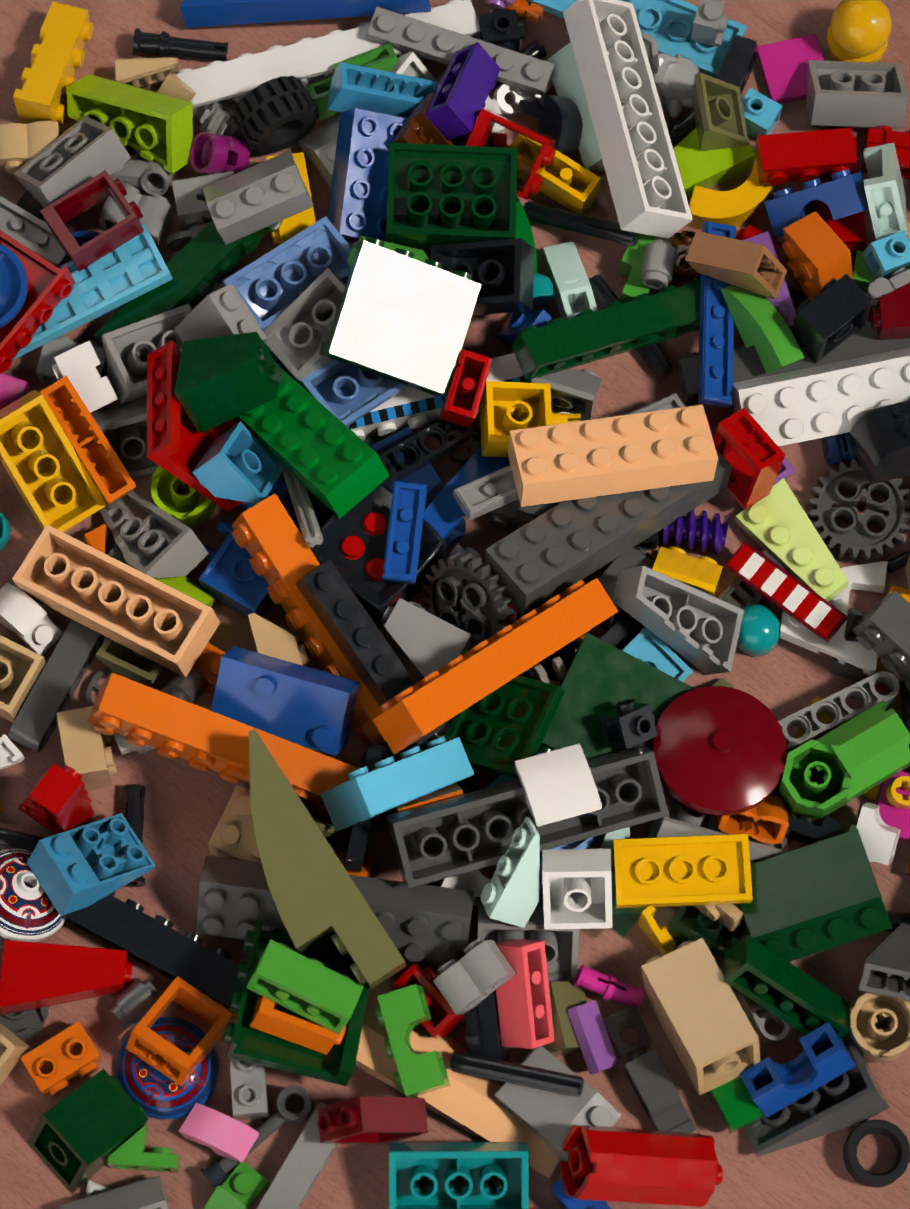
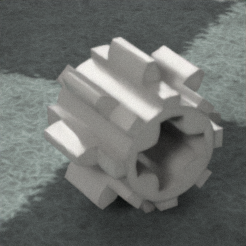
[199,101,238,137]

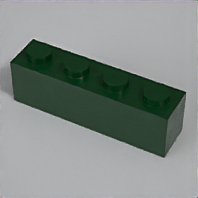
[724,934,850,1038]

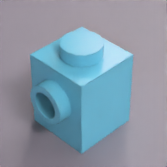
[741,88,783,139]
[862,230,910,281]

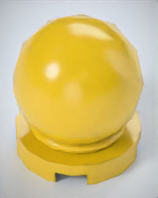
[826,0,892,62]

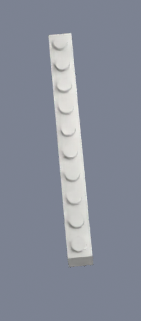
[175,0,481,119]

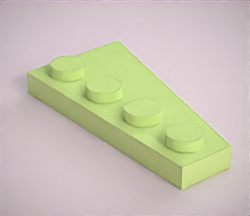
[735,478,848,602]

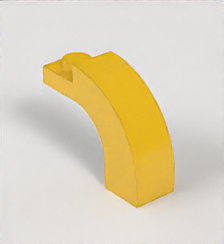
[685,157,774,230]

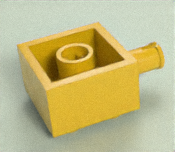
[480,381,581,457]

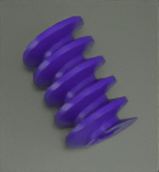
[660,509,730,554]

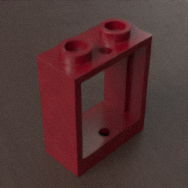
[40,170,144,272]
[317,1096,428,1144]

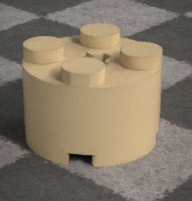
[846,992,910,1063]

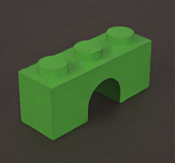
[375,984,451,1098]

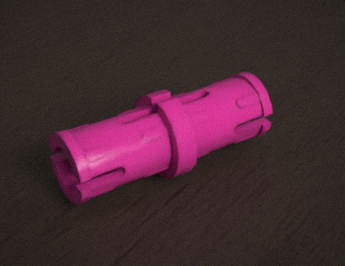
[574,965,645,1010]

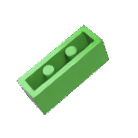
[246,940,364,1035]

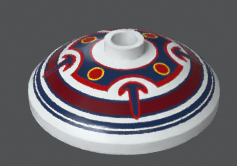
[0,849,68,942]

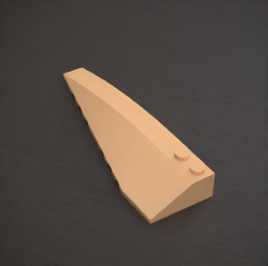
[355,977,561,1180]

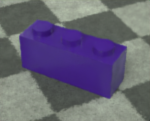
[425,42,500,141]

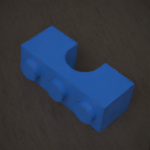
[764,169,869,238]
[740,1022,856,1118]

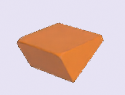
[84,524,109,555]

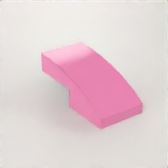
[179,1103,259,1163]

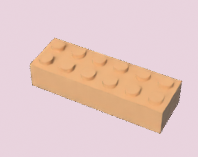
[507,405,718,507]
[12,524,220,678]

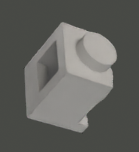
[691,0,729,48]

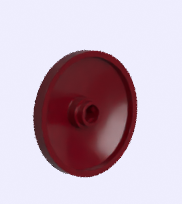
[652,686,787,816]

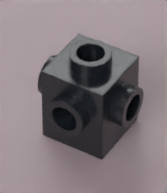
[478,9,525,52]
[599,699,658,750]

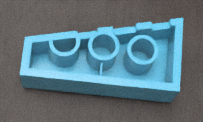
[321,736,475,832]

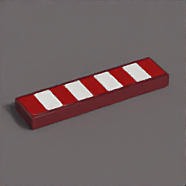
[725,541,848,644]

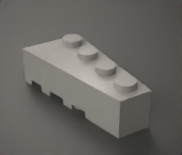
[612,566,744,675]

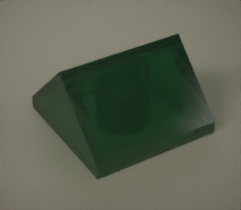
[667,905,747,969]

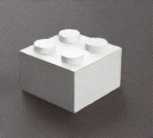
[542,849,612,929]

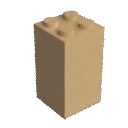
[641,938,760,1096]

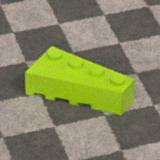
[67,74,193,174]

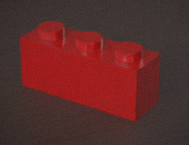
[755,128,857,185]

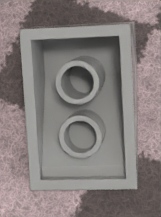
[263,268,346,381]
[493,1046,622,1161]

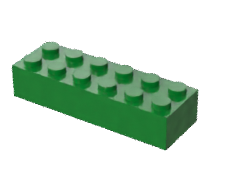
[231,369,390,519]

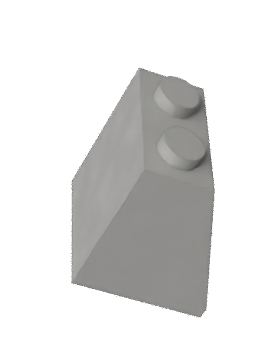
[175,283,267,344]
[381,598,471,684]

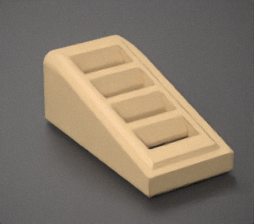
[115,57,180,88]

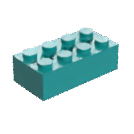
[389,1142,529,1209]

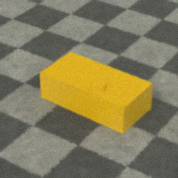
[0,390,107,532]

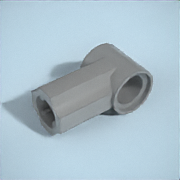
[110,159,175,195]

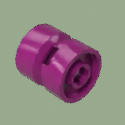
[190,132,250,175]

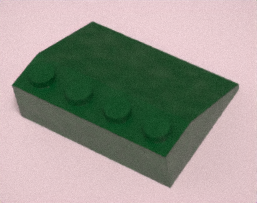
[386,142,517,249]
[740,829,892,962]

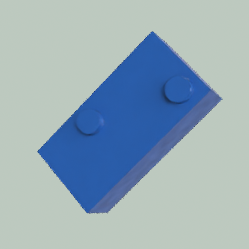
[211,646,360,756]

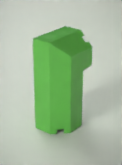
[778,700,910,819]

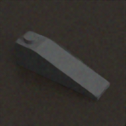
[744,1037,890,1157]

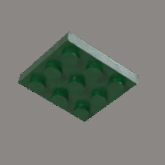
[445,676,565,779]

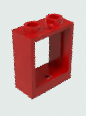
[465,109,557,199]
[713,408,786,510]

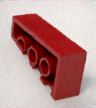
[18,763,95,835]

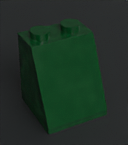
[174,332,283,433]
[28,1069,149,1193]

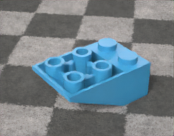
[27,813,156,916]

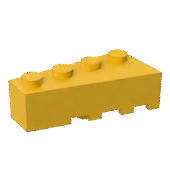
[13,1,94,124]

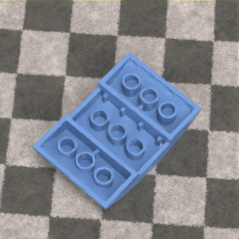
[222,216,408,426]

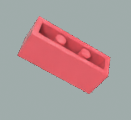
[496,939,555,1049]

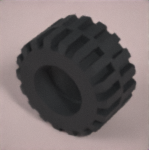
[232,76,320,155]

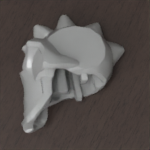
[641,32,699,118]

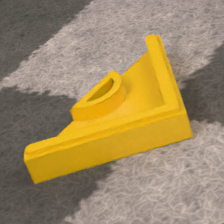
[637,905,676,956]

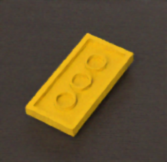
[613,834,753,908]

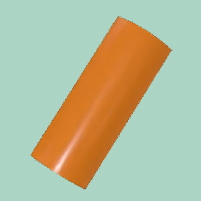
[39,375,137,507]

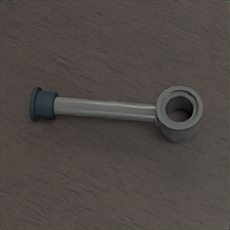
[200,1085,313,1188]

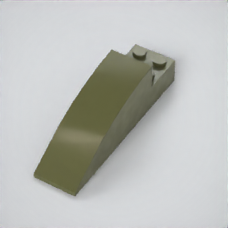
[249,728,406,989]

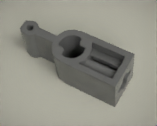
[623,1049,696,1133]

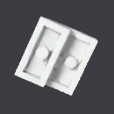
[515,743,602,827]

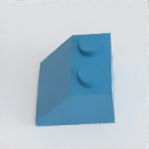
[192,421,284,504]

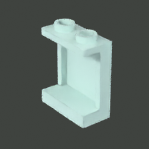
[863,143,908,241]

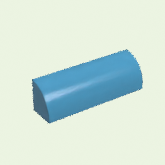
[328,62,440,118]

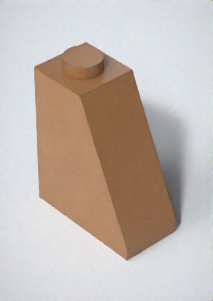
[685,231,787,299]

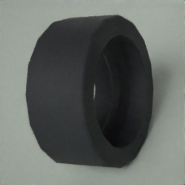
[843,1119,910,1188]

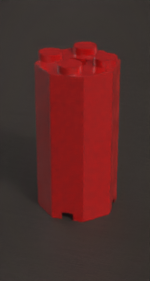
[560,1125,723,1207]

